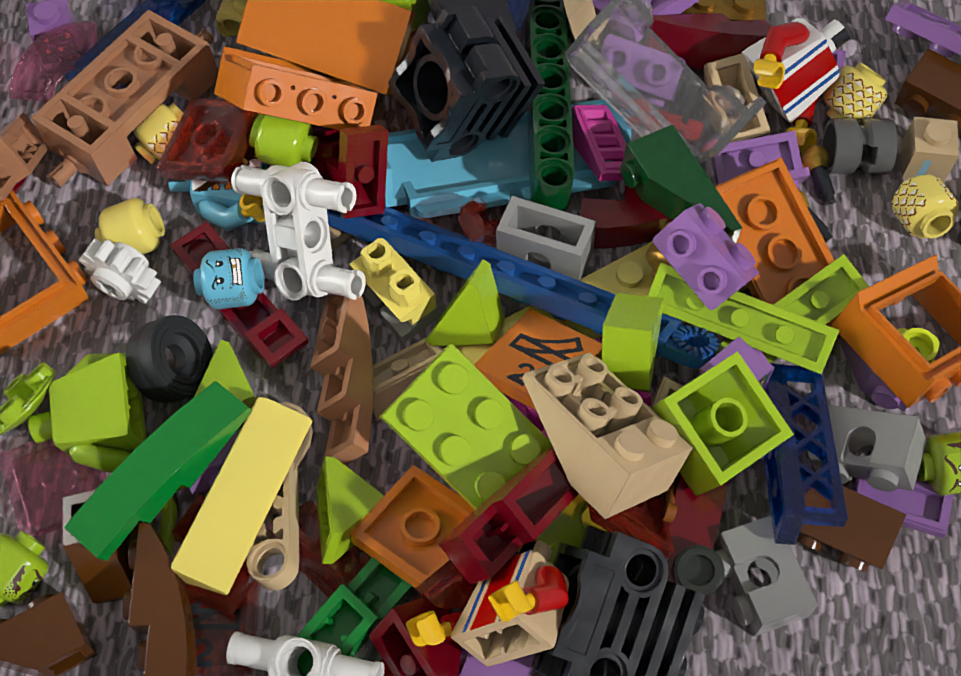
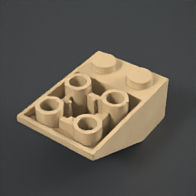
[522,352,693,519]

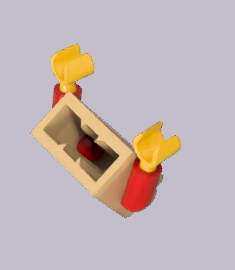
[406,539,569,667]

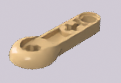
[247,402,313,591]

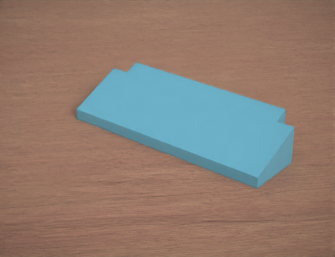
[385,98,631,219]

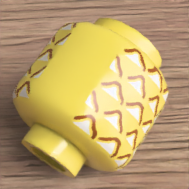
[823,62,887,125]
[133,103,196,165]
[892,174,959,239]

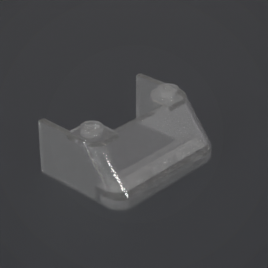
[565,0,767,164]

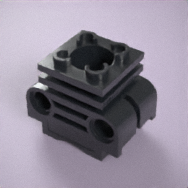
[388,5,545,162]
[536,525,705,676]

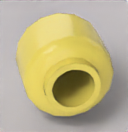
[95,198,165,255]

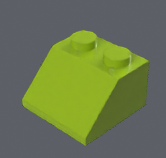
[651,351,794,496]

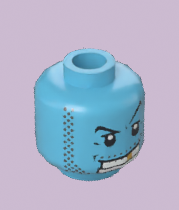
[193,248,264,309]

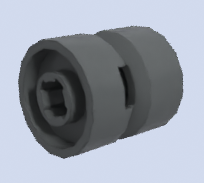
[823,118,897,174]

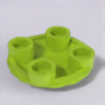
[0,362,56,435]

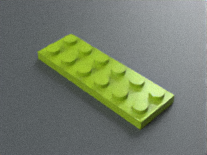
[379,344,657,565]

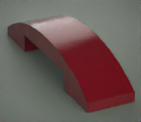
[170,221,309,369]

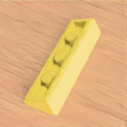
[171,397,313,595]

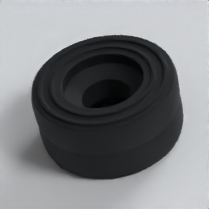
[126,315,213,403]

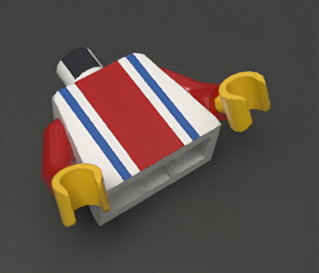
[742,18,850,152]

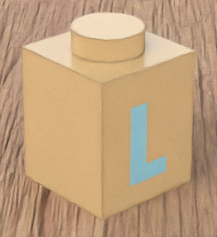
[901,117,959,183]

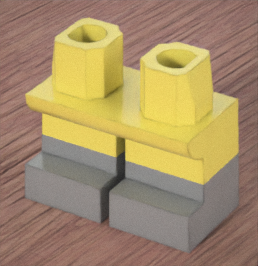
[349,238,438,344]

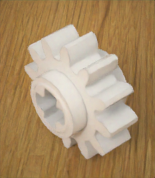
[79,238,161,304]

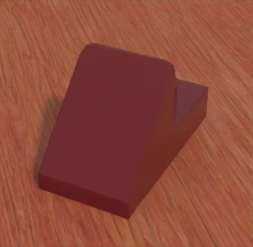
[326,124,389,219]

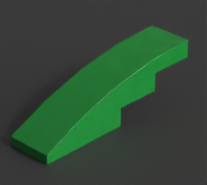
[64,381,253,561]
[296,558,417,676]

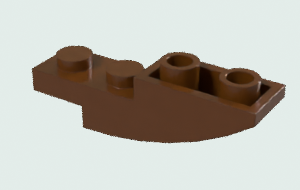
[122,523,197,676]

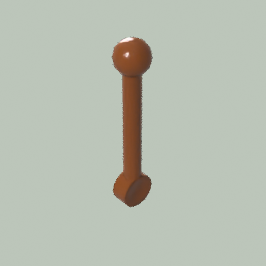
[661,474,678,524]

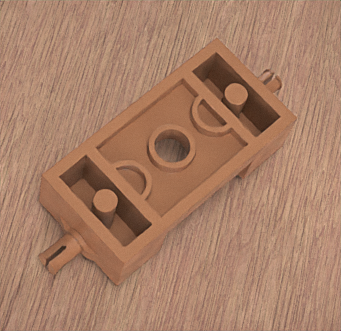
[31,10,219,188]

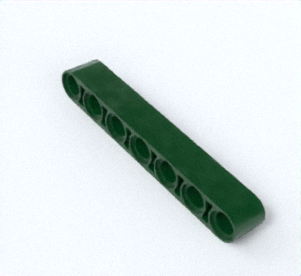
[525,0,575,212]

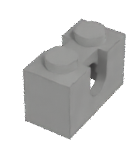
[496,196,596,281]
[808,404,927,492]
[714,514,818,637]

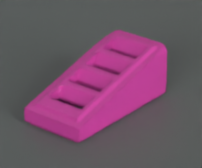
[571,105,626,181]

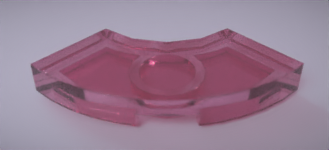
[9,21,97,101]

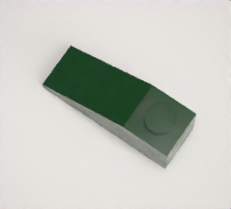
[620,124,742,244]

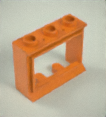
[214,46,378,130]
[0,190,89,355]
[831,254,961,408]

